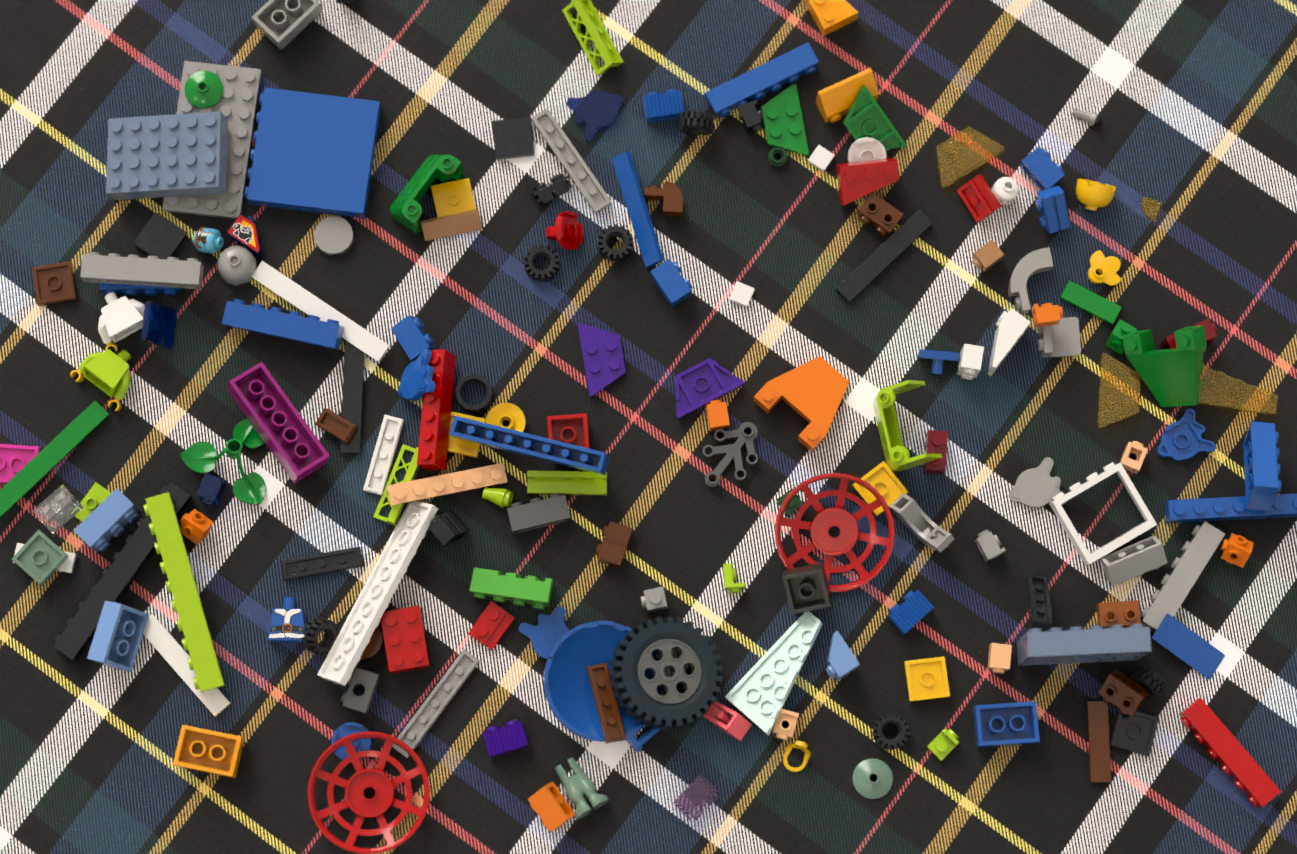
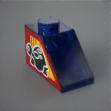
[226,214,263,258]

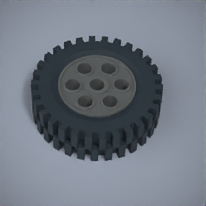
[609,617,723,729]

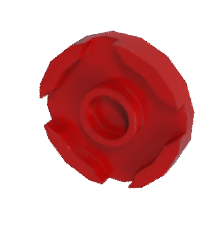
[546,211,584,250]

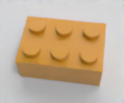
[173,725,245,778]

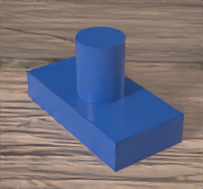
[918,349,959,374]

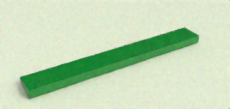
[0,401,109,518]

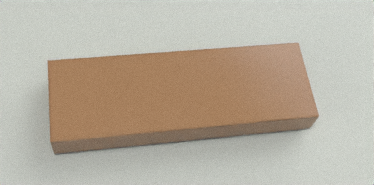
[421,209,482,241]

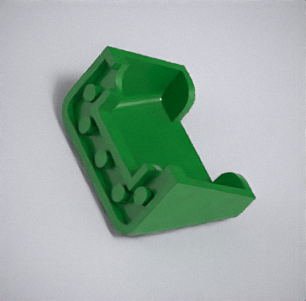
[390,154,464,235]

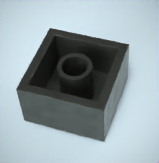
[782,562,832,614]

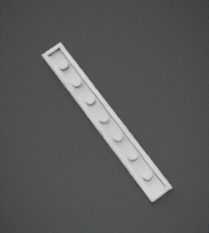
[252,261,390,363]

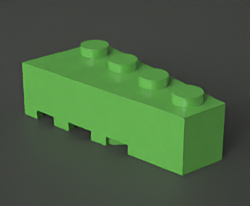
[470,568,553,610]

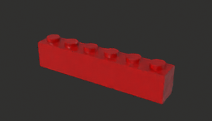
[417,349,456,471]
[1179,697,1281,808]

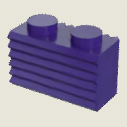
[483,719,529,758]

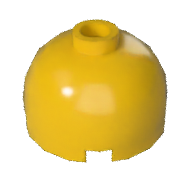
[1076,178,1116,211]

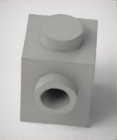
[640,587,667,613]

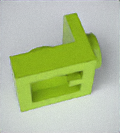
[723,563,745,593]
[927,729,959,761]

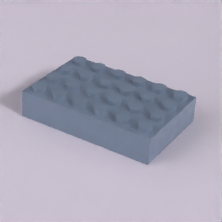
[106,111,228,200]
[1017,624,1152,666]

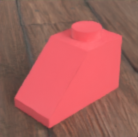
[703,701,752,741]

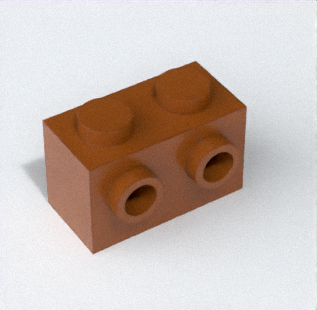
[1096,600,1141,629]

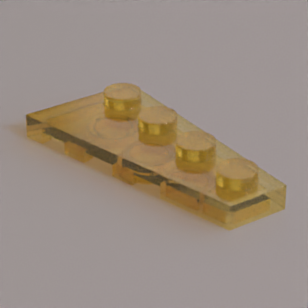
[1198,365,1278,416]

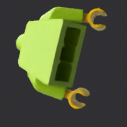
[70,350,131,411]

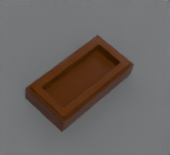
[315,408,358,444]

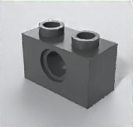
[341,668,380,715]

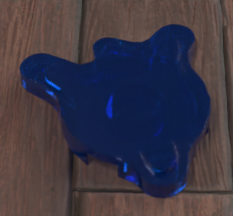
[567,90,624,142]

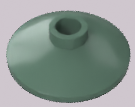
[852,758,893,799]

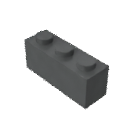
[507,493,571,534]

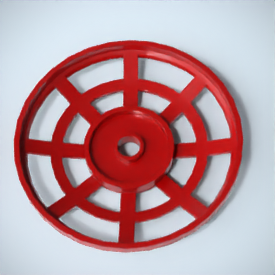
[774,473,895,592]
[308,731,430,854]

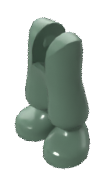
[555,757,609,820]

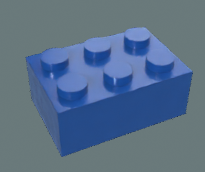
[973,701,1040,748]

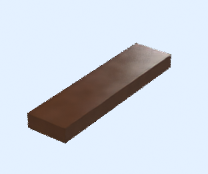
[586,663,626,744]
[1087,701,1111,783]

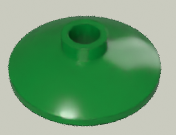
[184,71,223,109]

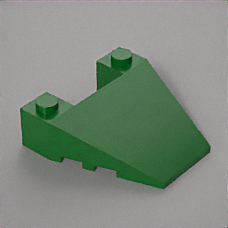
[1122,325,1207,407]

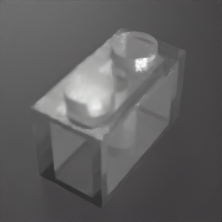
[32,484,84,534]

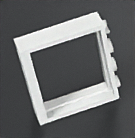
[1049,462,1157,566]

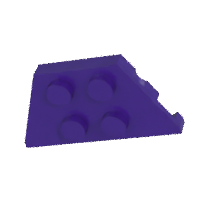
[577,323,626,398]
[675,358,745,420]

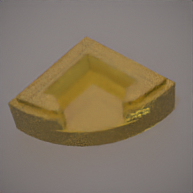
[1141,196,1162,222]

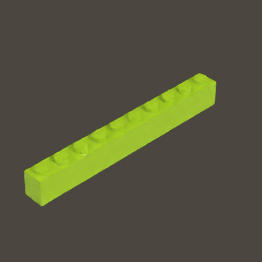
[143,492,225,693]

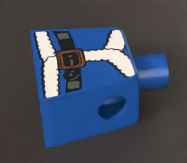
[268,597,307,643]

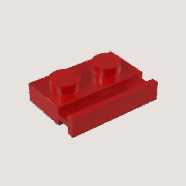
[957,174,1002,223]
[468,601,515,651]

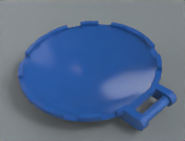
[544,621,664,753]

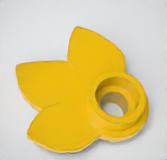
[1088,250,1121,286]

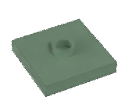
[12,530,69,586]

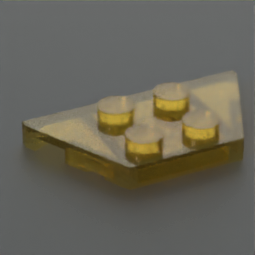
[936,126,1005,189]
[1097,353,1141,429]

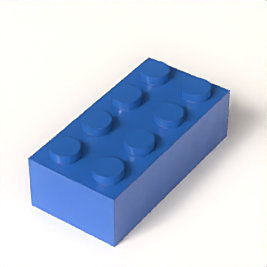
[1243,421,1281,511]

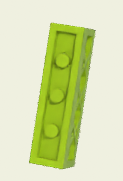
[562,0,623,76]
[373,444,420,526]
[527,470,607,496]

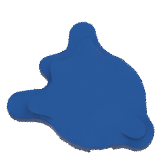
[398,348,436,401]
[1157,408,1216,461]
[519,606,569,659]

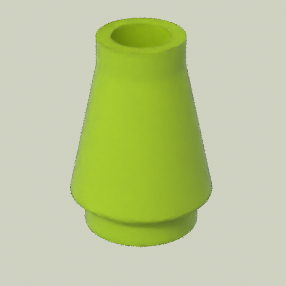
[482,487,513,508]

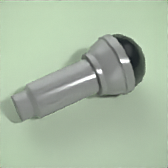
[1072,109,1101,126]

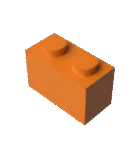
[528,782,575,832]

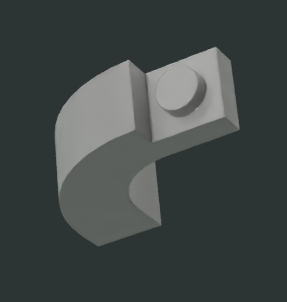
[1008,247,1053,315]
[889,493,954,553]

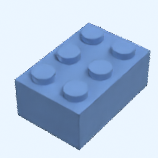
[74,488,140,553]
[87,601,149,672]

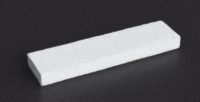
[363,415,404,496]

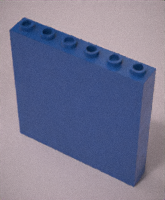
[245,87,381,218]

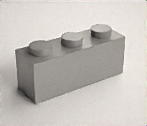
[1100,535,1168,586]

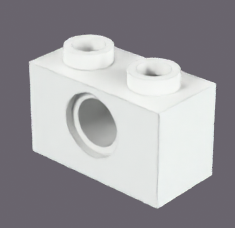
[957,344,984,380]

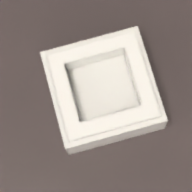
[808,145,835,172]
[729,281,755,307]

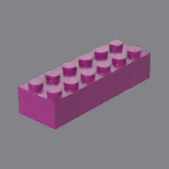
[227,362,330,484]

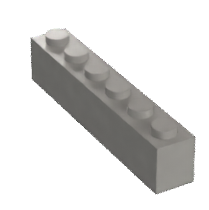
[80,252,204,289]
[1140,521,1225,633]

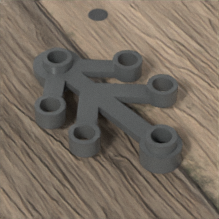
[702,422,758,488]

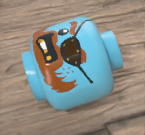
[193,227,224,254]

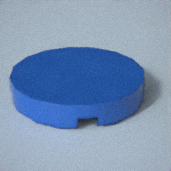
[331,722,372,760]

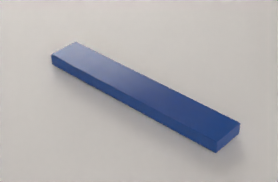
[612,152,664,268]

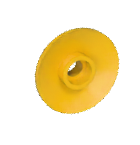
[486,403,526,432]

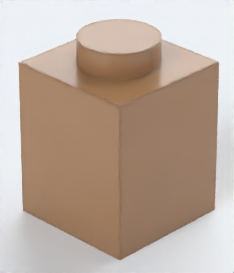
[972,239,1004,273]

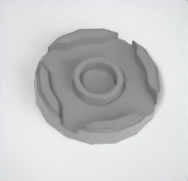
[314,216,353,255]

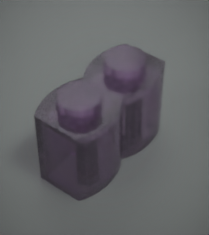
[673,774,718,820]

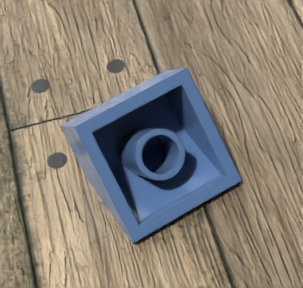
[825,630,860,681]

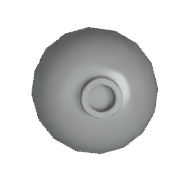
[218,245,257,286]

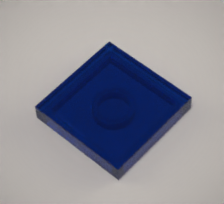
[141,301,177,349]

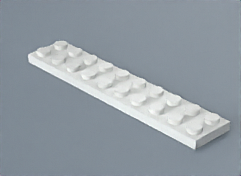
[317,501,438,686]

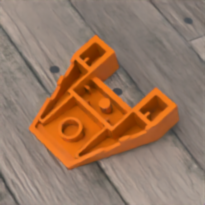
[753,356,849,453]

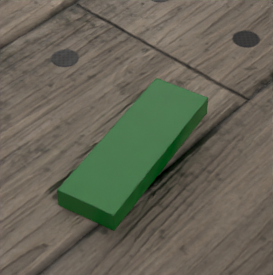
[1060,280,1122,325]

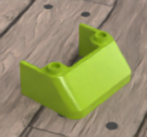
[873,380,942,471]

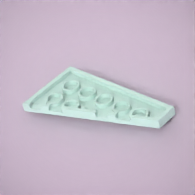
[725,611,823,736]

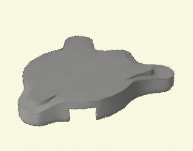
[1008,457,1066,508]

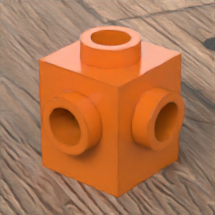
[179,509,214,545]
[1220,533,1254,568]

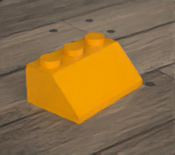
[816,68,879,123]

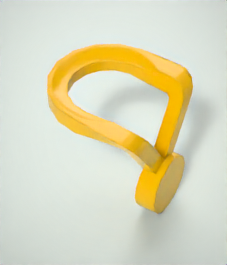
[783,740,811,772]

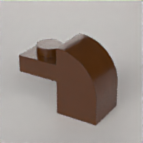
[644,181,683,217]

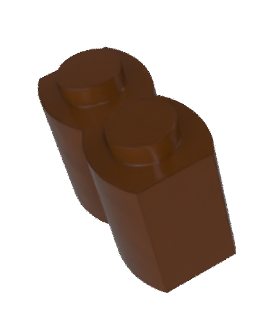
[595,521,633,568]

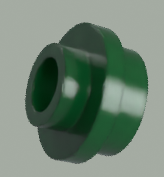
[768,147,788,167]

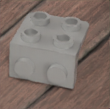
[1037,317,1081,358]

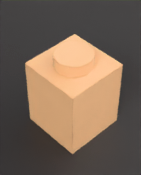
[987,643,1012,674]

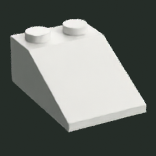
[988,308,1031,376]

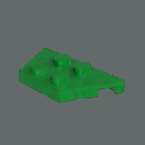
[761,84,809,157]
[843,85,907,151]

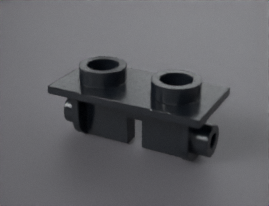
[531,173,572,205]

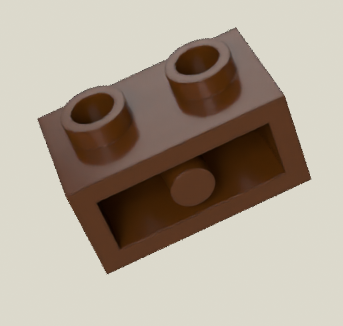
[857,192,904,237]
[1098,669,1149,716]

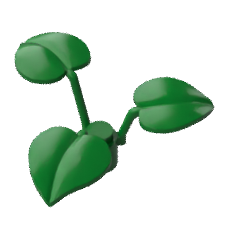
[180,418,266,505]

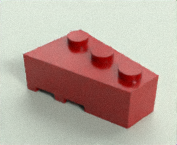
[836,158,899,206]

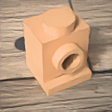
[1120,441,1148,474]
[772,709,799,741]

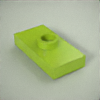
[72,482,111,522]

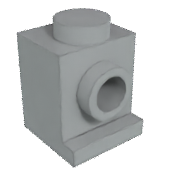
[975,529,1006,562]

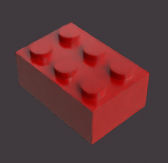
[381,606,431,674]

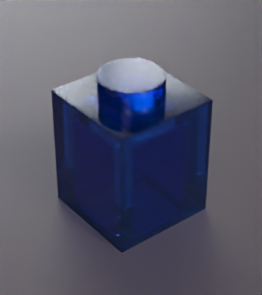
[196,473,226,506]

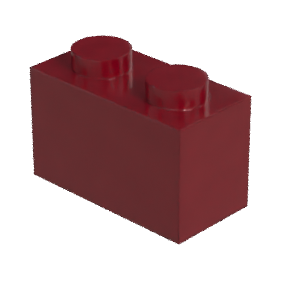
[923,430,948,475]

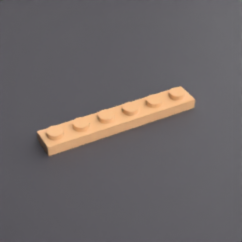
[386,463,507,506]

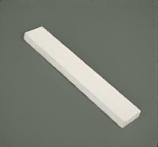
[143,614,231,717]

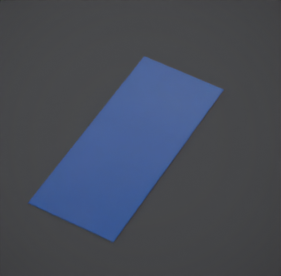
[1152,613,1225,680]

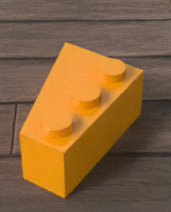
[803,0,859,36]

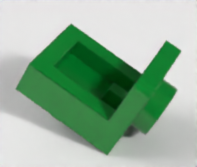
[1105,319,1137,355]

